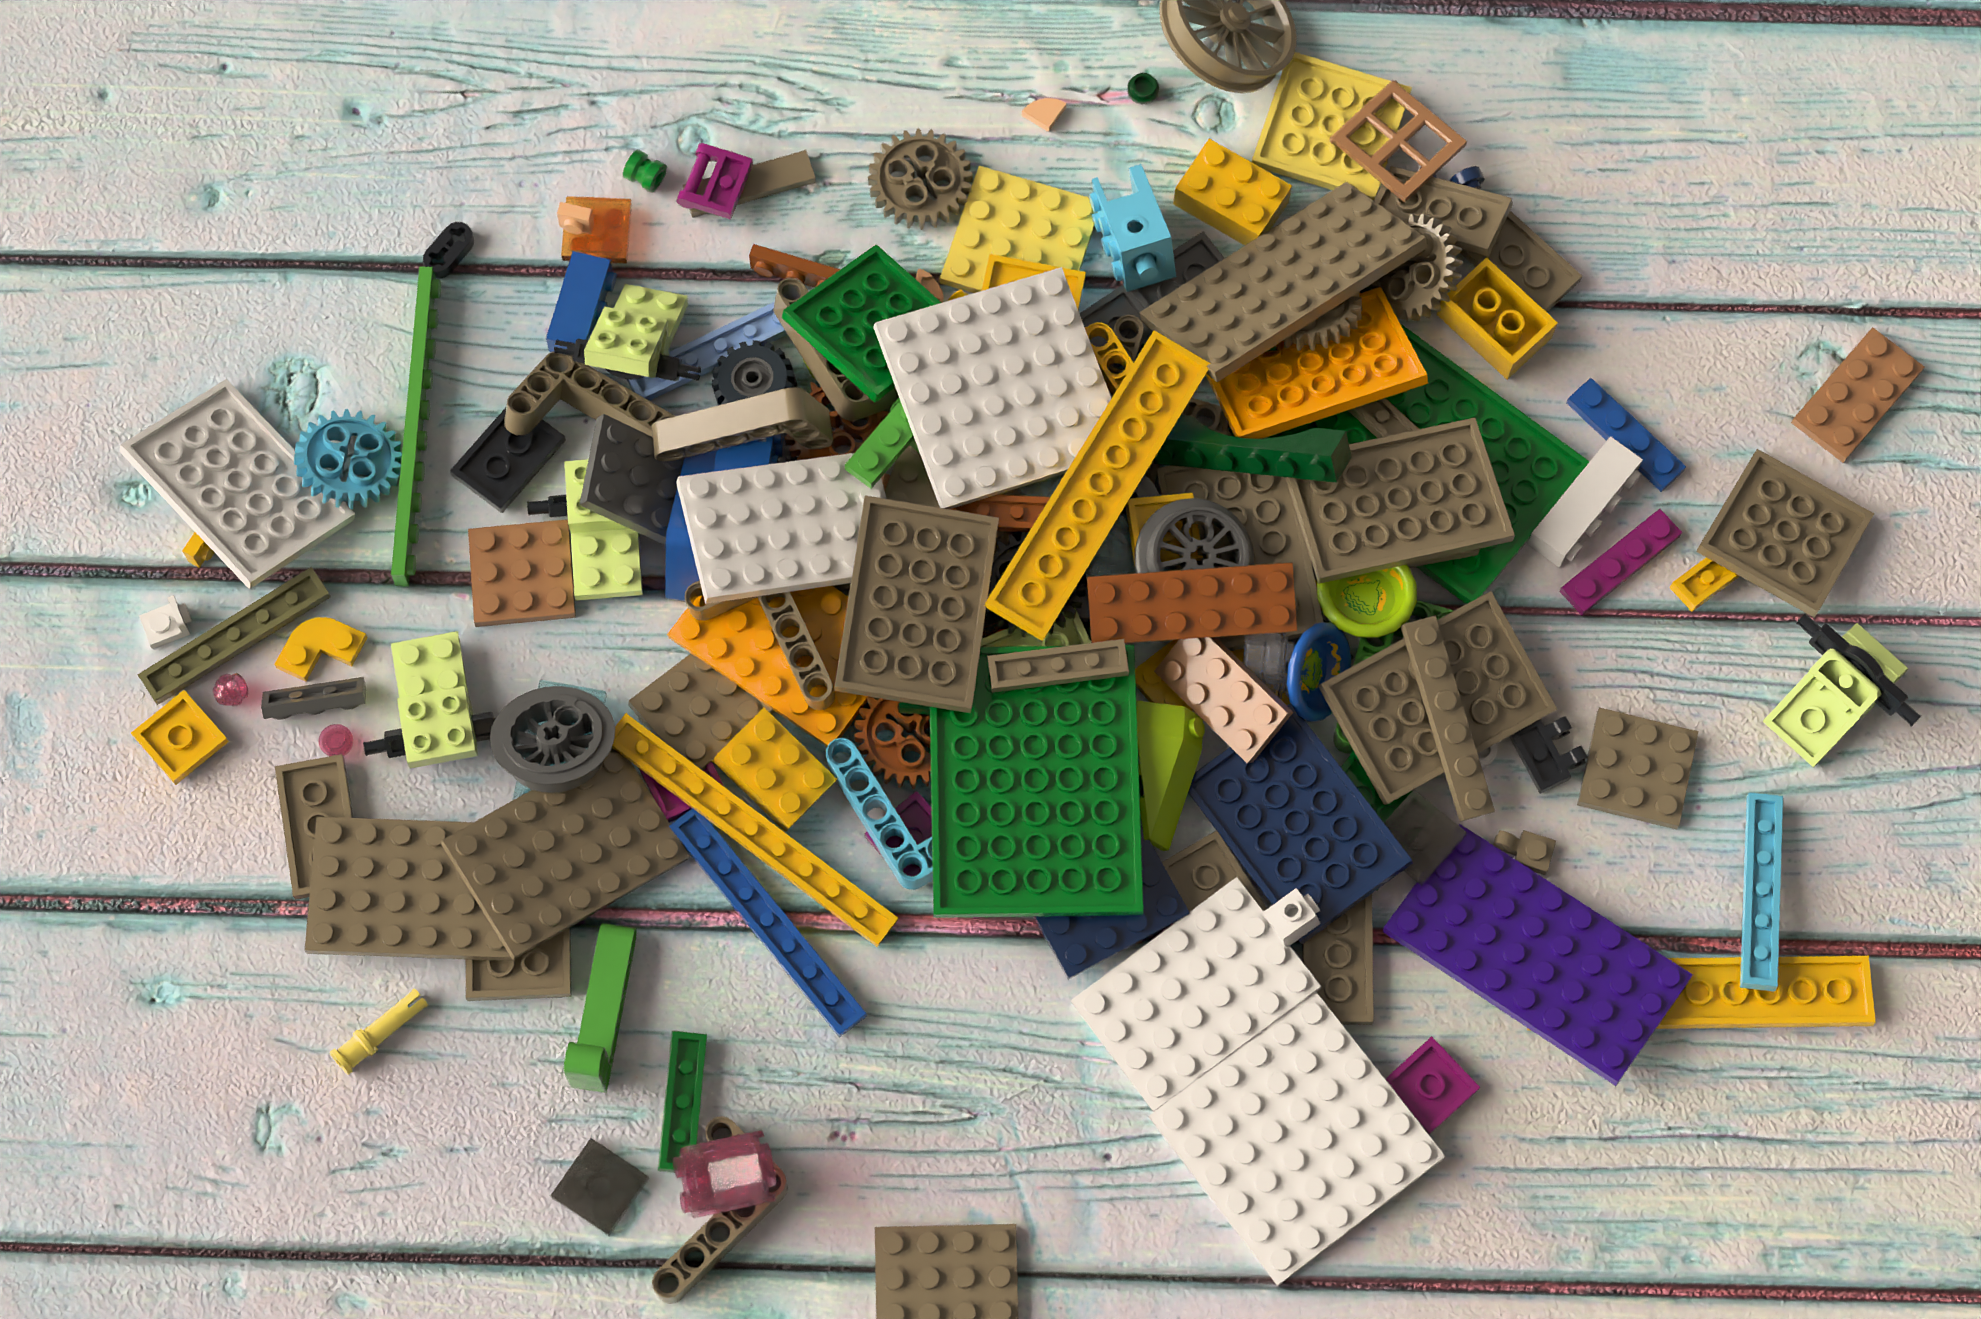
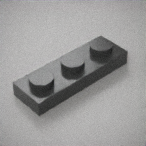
[261,677,366,720]

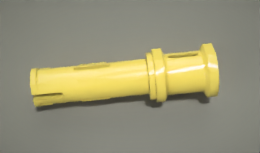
[330,989,428,1075]

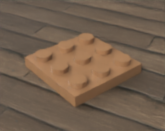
[468,519,576,627]

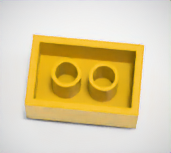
[1173,138,1292,245]
[1436,257,1558,380]
[713,708,837,833]

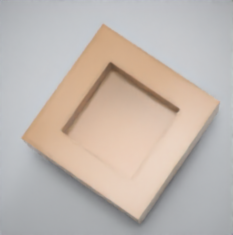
[557,202,595,234]

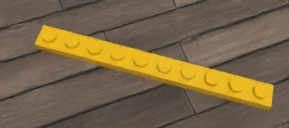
[612,713,898,947]

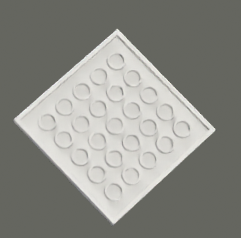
[874,267,1111,509]
[1149,991,1445,1286]

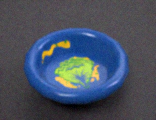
[1287,622,1352,722]

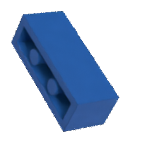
[546,251,617,352]

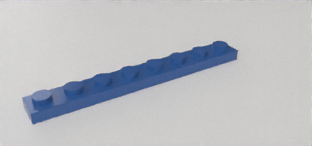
[669,808,867,1038]

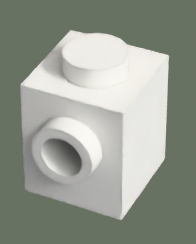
[1262,889,1320,948]

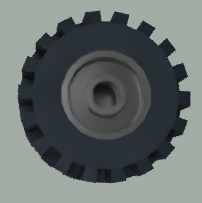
[712,340,798,405]

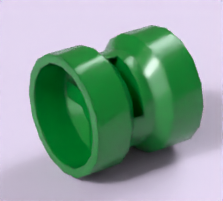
[622,149,667,193]

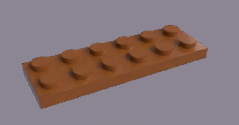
[1087,562,1297,643]

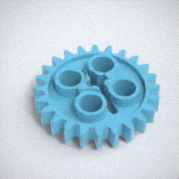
[294,409,402,509]

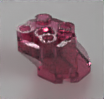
[673,1130,776,1219]

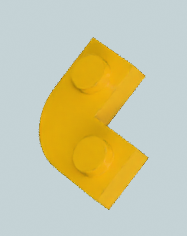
[274,617,368,682]

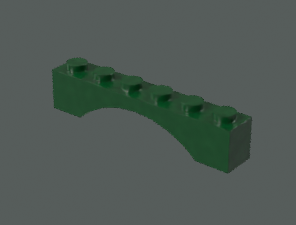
[1153,415,1352,483]

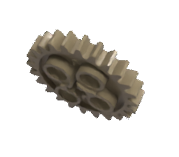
[868,128,973,230]
[1368,214,1463,321]
[1283,292,1362,351]

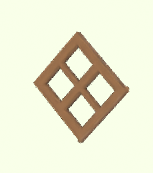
[1329,80,1467,203]

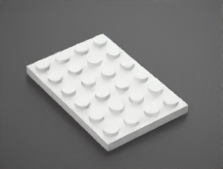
[120,379,355,589]
[676,453,886,604]
[1071,877,1321,1112]

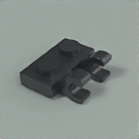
[1509,716,1588,794]

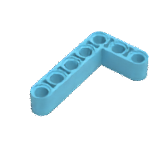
[826,738,933,890]

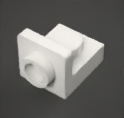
[139,595,192,649]

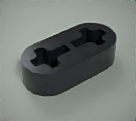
[423,222,474,279]

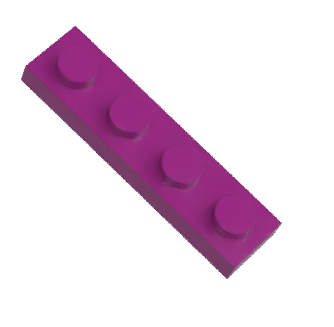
[1559,509,1682,616]

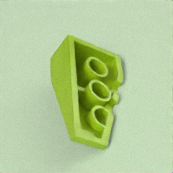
[1136,700,1205,852]

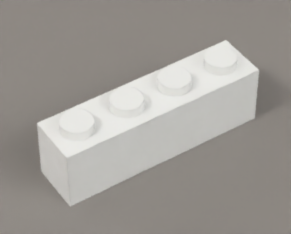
[1527,436,1642,568]

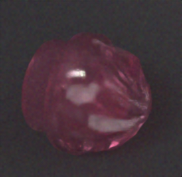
[213,673,248,706]

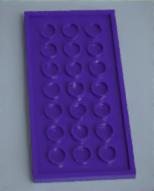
[1383,824,1692,1086]

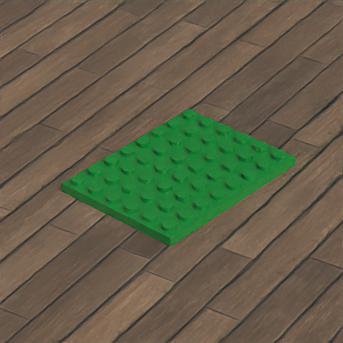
[1268,323,1590,604]
[930,645,1143,918]

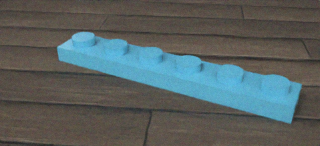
[1740,792,1783,992]

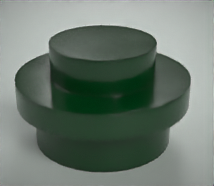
[1127,73,1159,104]

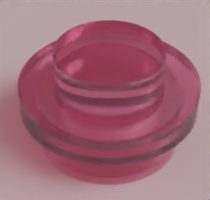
[319,724,353,756]

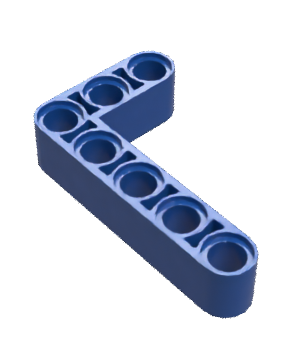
[665,450,717,601]

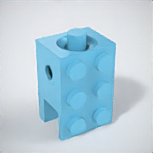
[1089,164,1176,292]

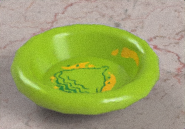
[1317,564,1417,638]

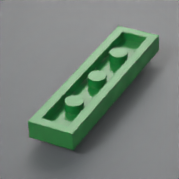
[657,1031,707,1175]

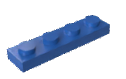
[1566,378,1686,492]

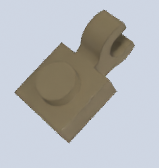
[1493,830,1556,875]

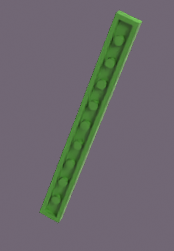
[391,266,441,586]

